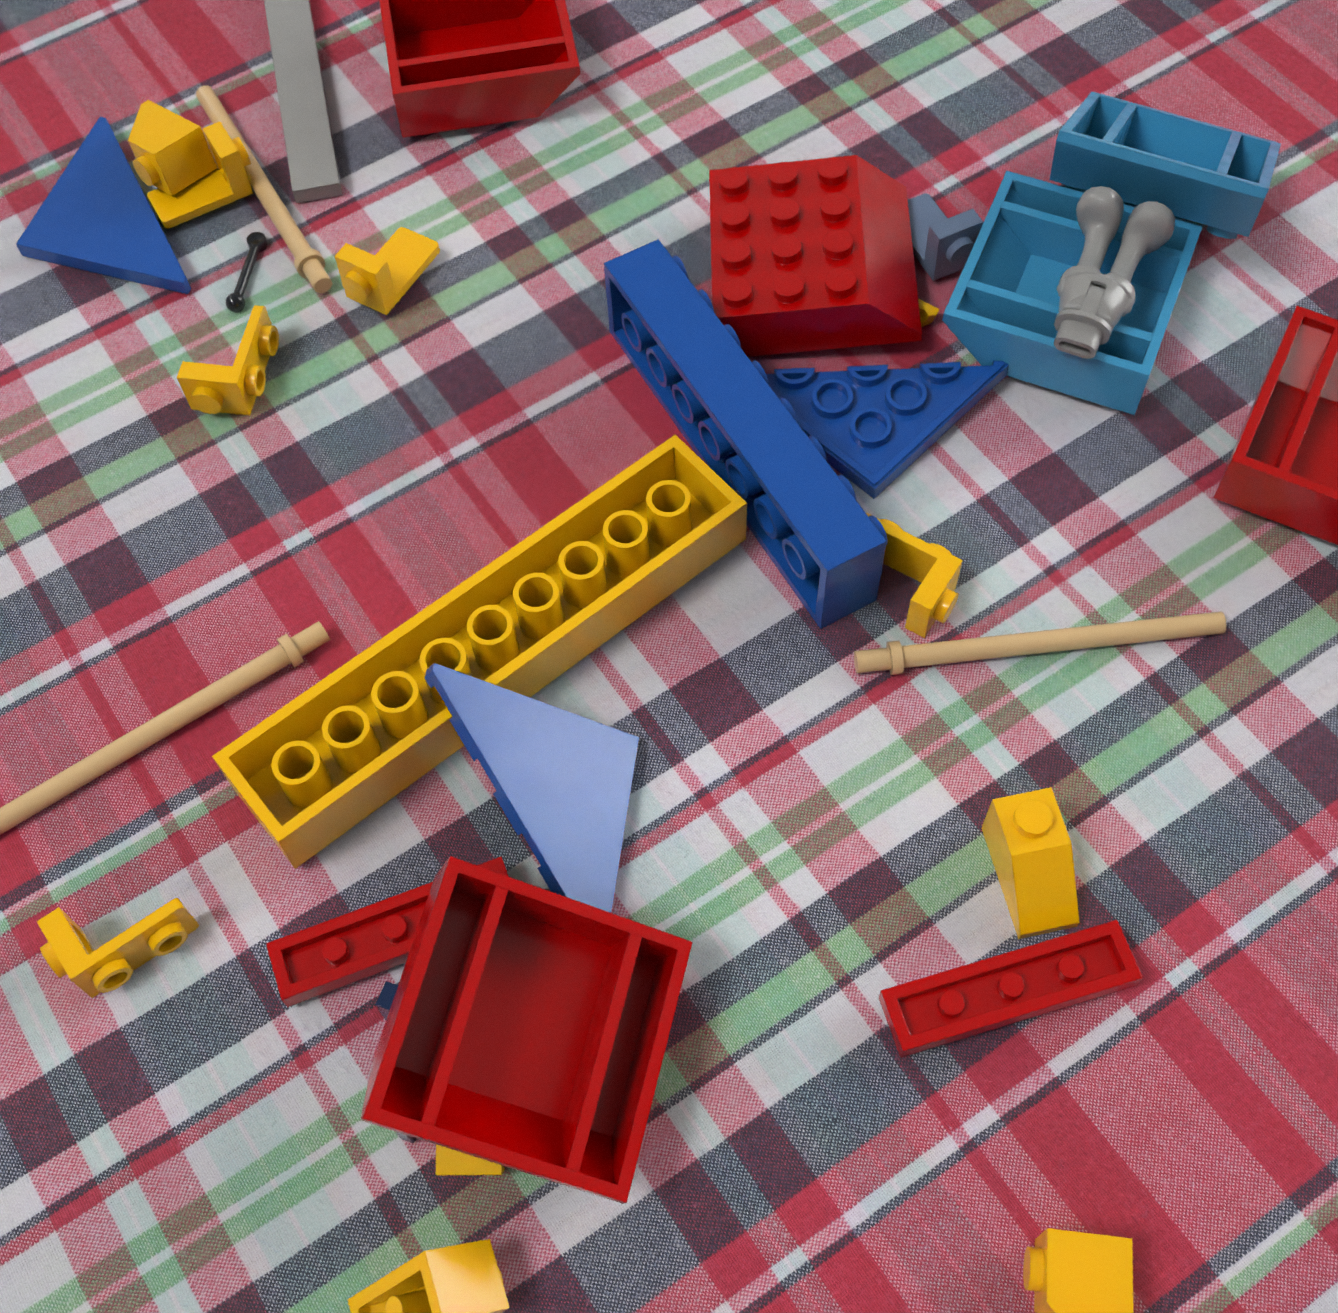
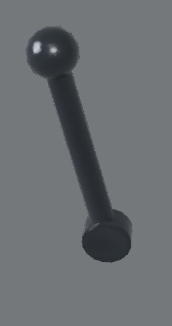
[226,232,268,312]

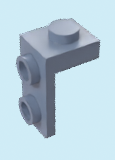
[908,193,983,281]

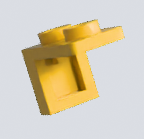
[147,121,253,229]
[334,227,440,315]
[176,305,279,416]
[866,513,963,638]
[36,898,199,998]

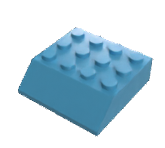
[1049,91,1281,239]
[942,171,1203,415]

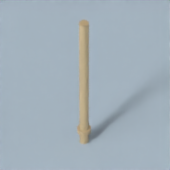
[196,85,332,293]
[854,611,1226,675]
[0,621,330,835]

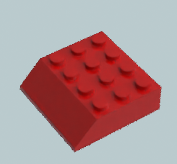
[379,0,581,138]
[709,155,922,357]
[1213,306,1338,545]
[360,856,693,1204]

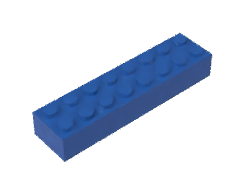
[604,239,888,629]

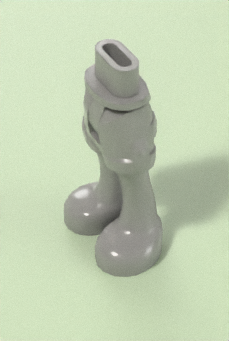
[1054,186,1175,359]

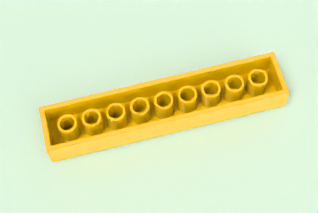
[212,435,747,869]

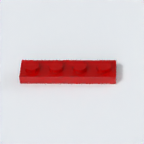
[266,856,509,1007]
[878,920,1143,1058]

